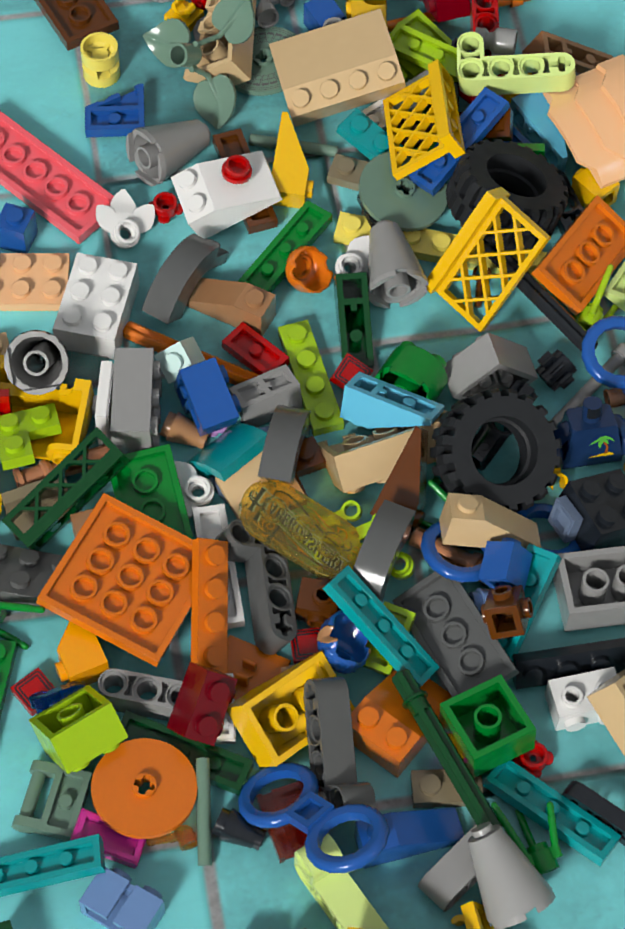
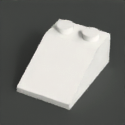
[171,150,283,239]

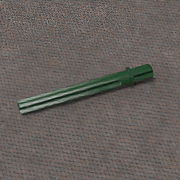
[392,669,502,827]

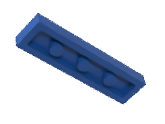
[409,87,510,196]

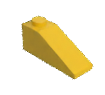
[272,111,314,209]

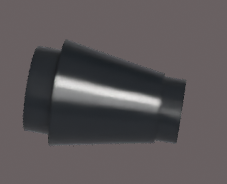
[212,807,267,850]

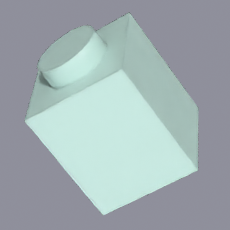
[154,336,206,384]

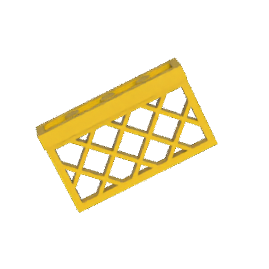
[383,59,465,181]
[426,187,551,332]

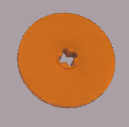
[91,738,198,839]

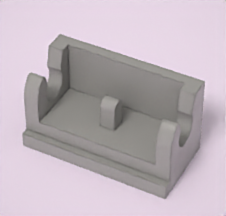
[229,364,303,427]

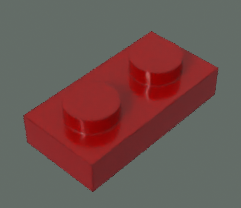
[222,322,290,375]

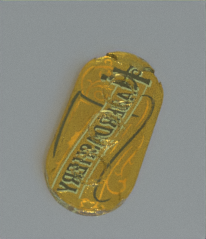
[239,480,362,579]

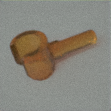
[146,825,197,851]

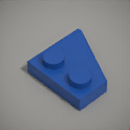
[85,84,145,138]

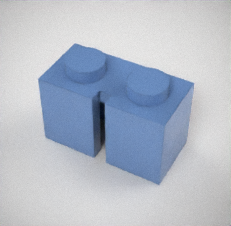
[79,867,165,929]

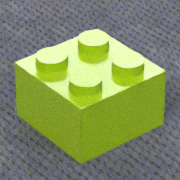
[29,684,129,774]

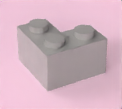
[445,332,538,400]

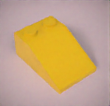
[227,651,355,768]

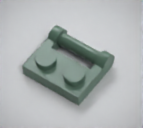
[11,760,93,841]

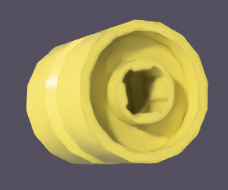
[80,32,120,88]

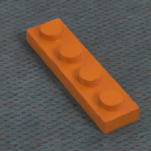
[191,538,228,673]

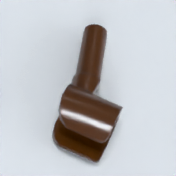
[473,266,492,308]

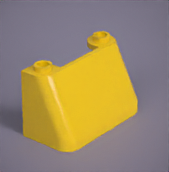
[0,378,94,465]

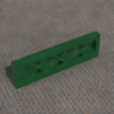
[2,427,130,551]

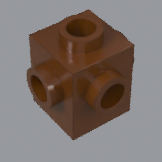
[295,576,341,628]
[481,585,533,640]

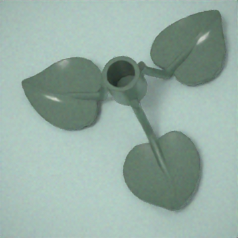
[143,0,255,129]

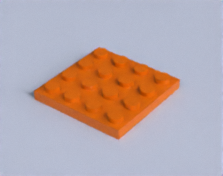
[36,493,193,667]

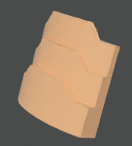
[543,54,625,189]

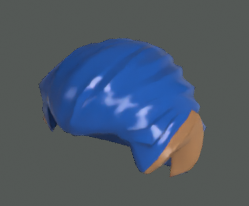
[317,610,371,674]

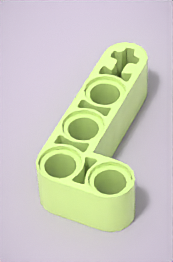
[457,31,576,96]
[294,833,389,929]

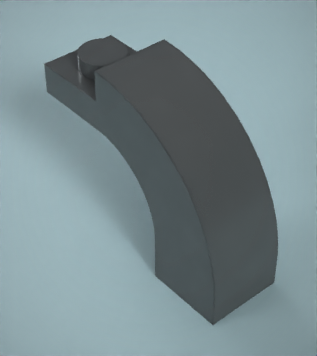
[142,233,229,324]
[258,404,311,485]
[353,499,416,602]

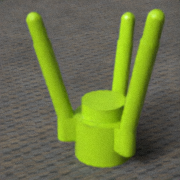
[573,264,619,331]

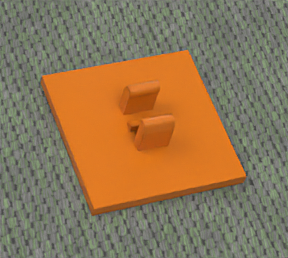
[227,635,291,701]

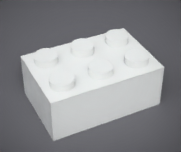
[53,253,139,360]

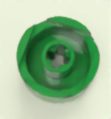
[375,341,448,402]

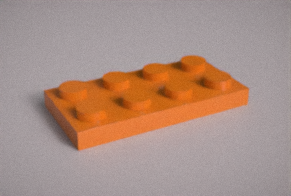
[531,195,625,316]

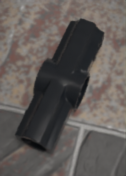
[471,380,538,471]

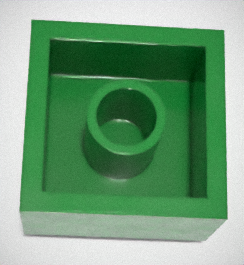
[439,674,536,778]

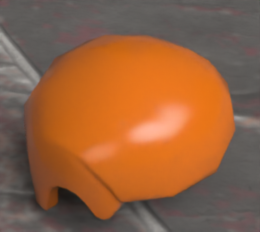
[285,246,333,293]

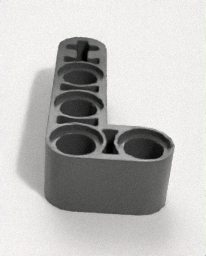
[215,519,297,655]
[304,676,375,808]

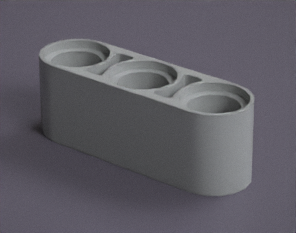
[98,668,183,721]
[418,824,506,912]

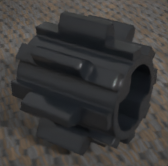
[535,349,577,391]

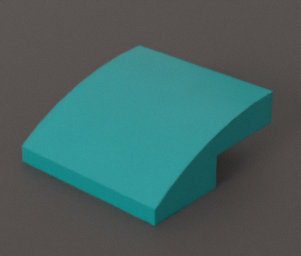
[187,423,267,482]

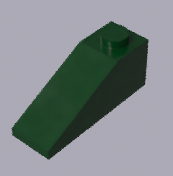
[333,272,374,366]

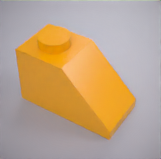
[54,621,109,692]

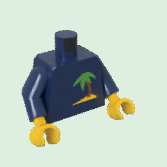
[548,396,625,490]

